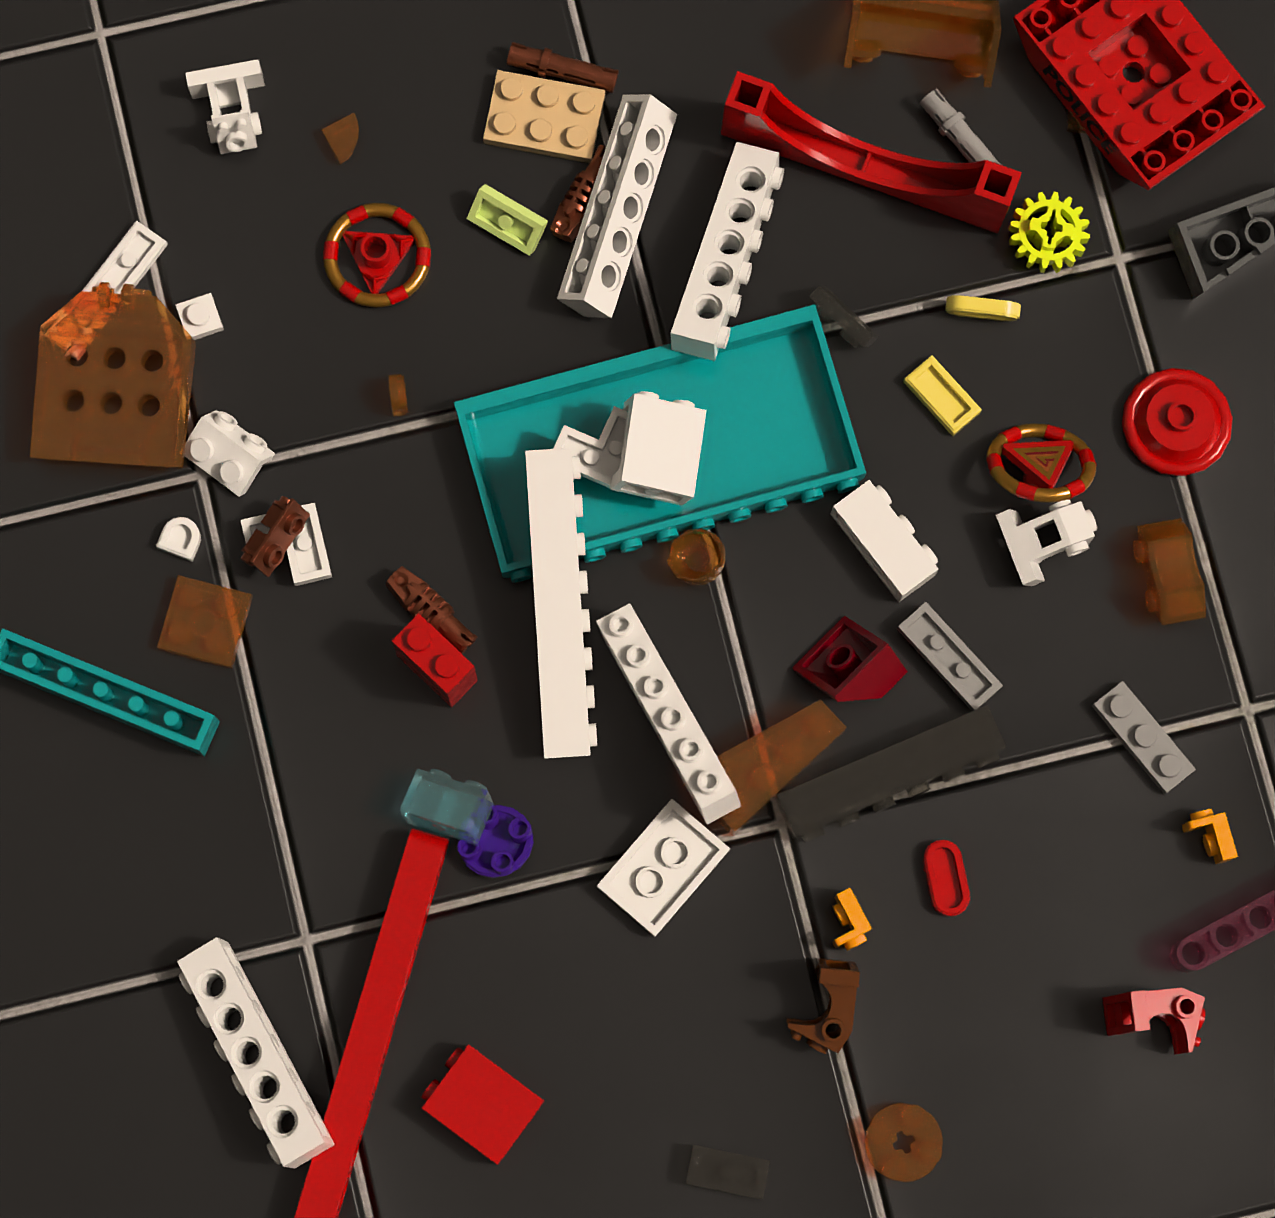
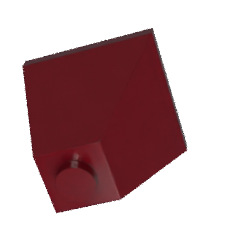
[792,616,908,702]

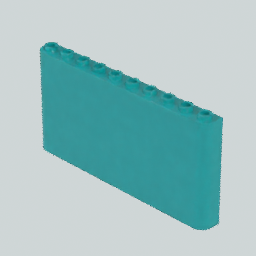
[454,304,866,583]

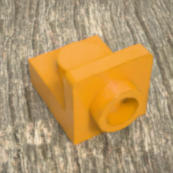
[1182,808,1238,864]
[832,888,872,951]

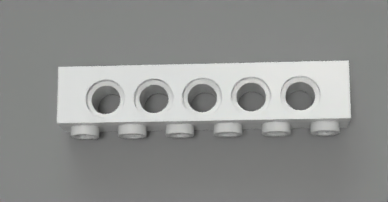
[557,94,677,318]
[671,142,784,361]
[596,603,741,824]
[177,937,335,1169]

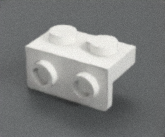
[180,410,275,497]

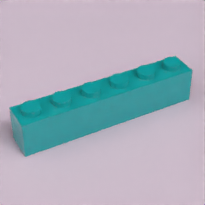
[0,628,220,757]

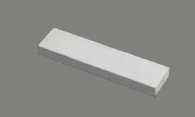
[47,221,168,361]

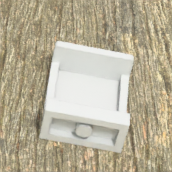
[610,391,706,506]

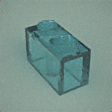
[400,768,494,845]

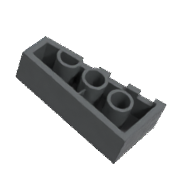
[1167,187,1275,299]

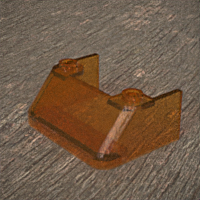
[844,0,1001,88]

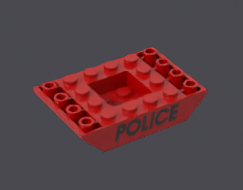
[1013,0,1265,190]

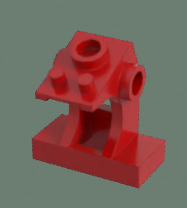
[1103,988,1206,1055]

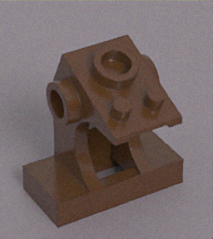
[786,958,860,1054]

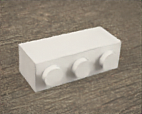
[831,480,938,602]

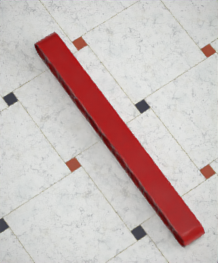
[294,828,449,1218]

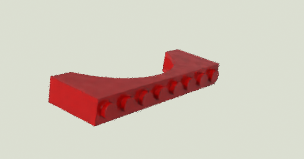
[721,71,1022,234]

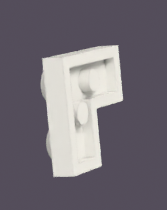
[553,406,628,492]
[241,503,332,586]

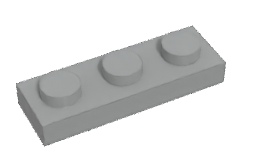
[897,602,1003,713]
[1092,681,1196,795]

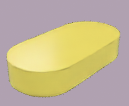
[945,295,1021,321]

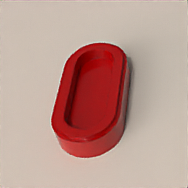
[923,840,970,917]

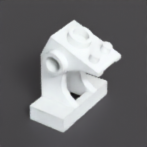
[186,59,265,154]
[996,500,1097,587]

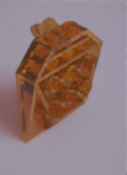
[30,282,196,469]

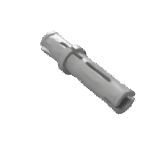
[919,88,1001,165]

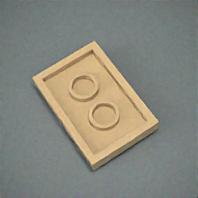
[483,70,606,163]

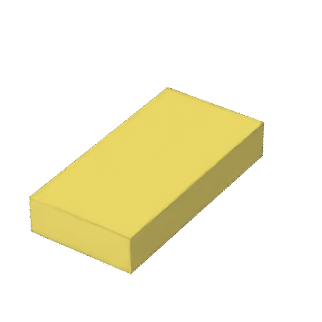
[903,355,982,436]

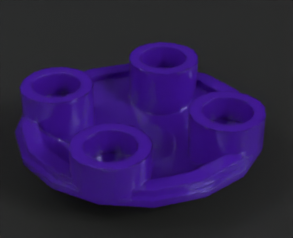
[457,803,534,878]

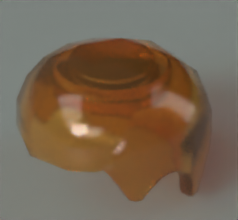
[667,528,726,586]

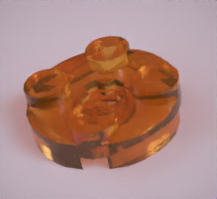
[864,1103,943,1182]

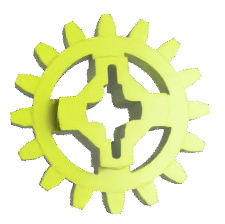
[1008,192,1090,273]

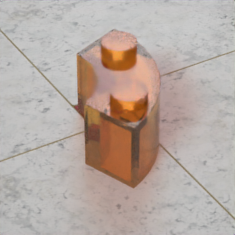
[1133,518,1206,625]

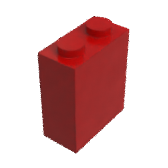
[392,613,478,708]
[421,1044,545,1165]

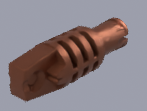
[550,145,606,242]
[385,566,478,654]

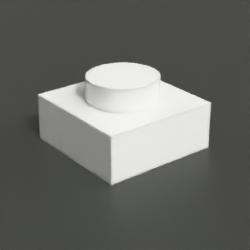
[176,293,224,342]

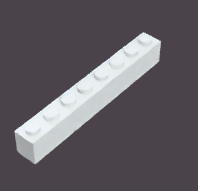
[525,448,597,758]

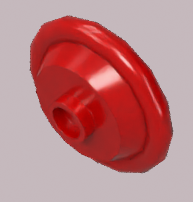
[1122,368,1233,476]

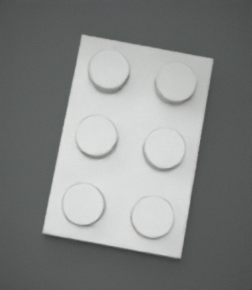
[597,799,730,937]

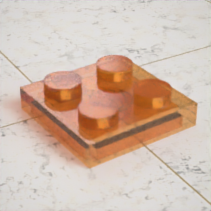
[157,575,253,669]

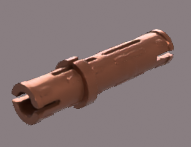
[507,42,619,93]

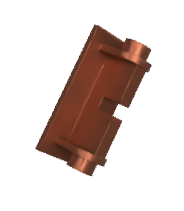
[240,496,310,578]

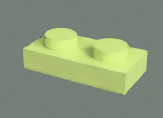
[466,184,548,256]

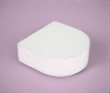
[156,517,201,562]

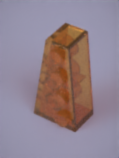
[681,700,847,836]

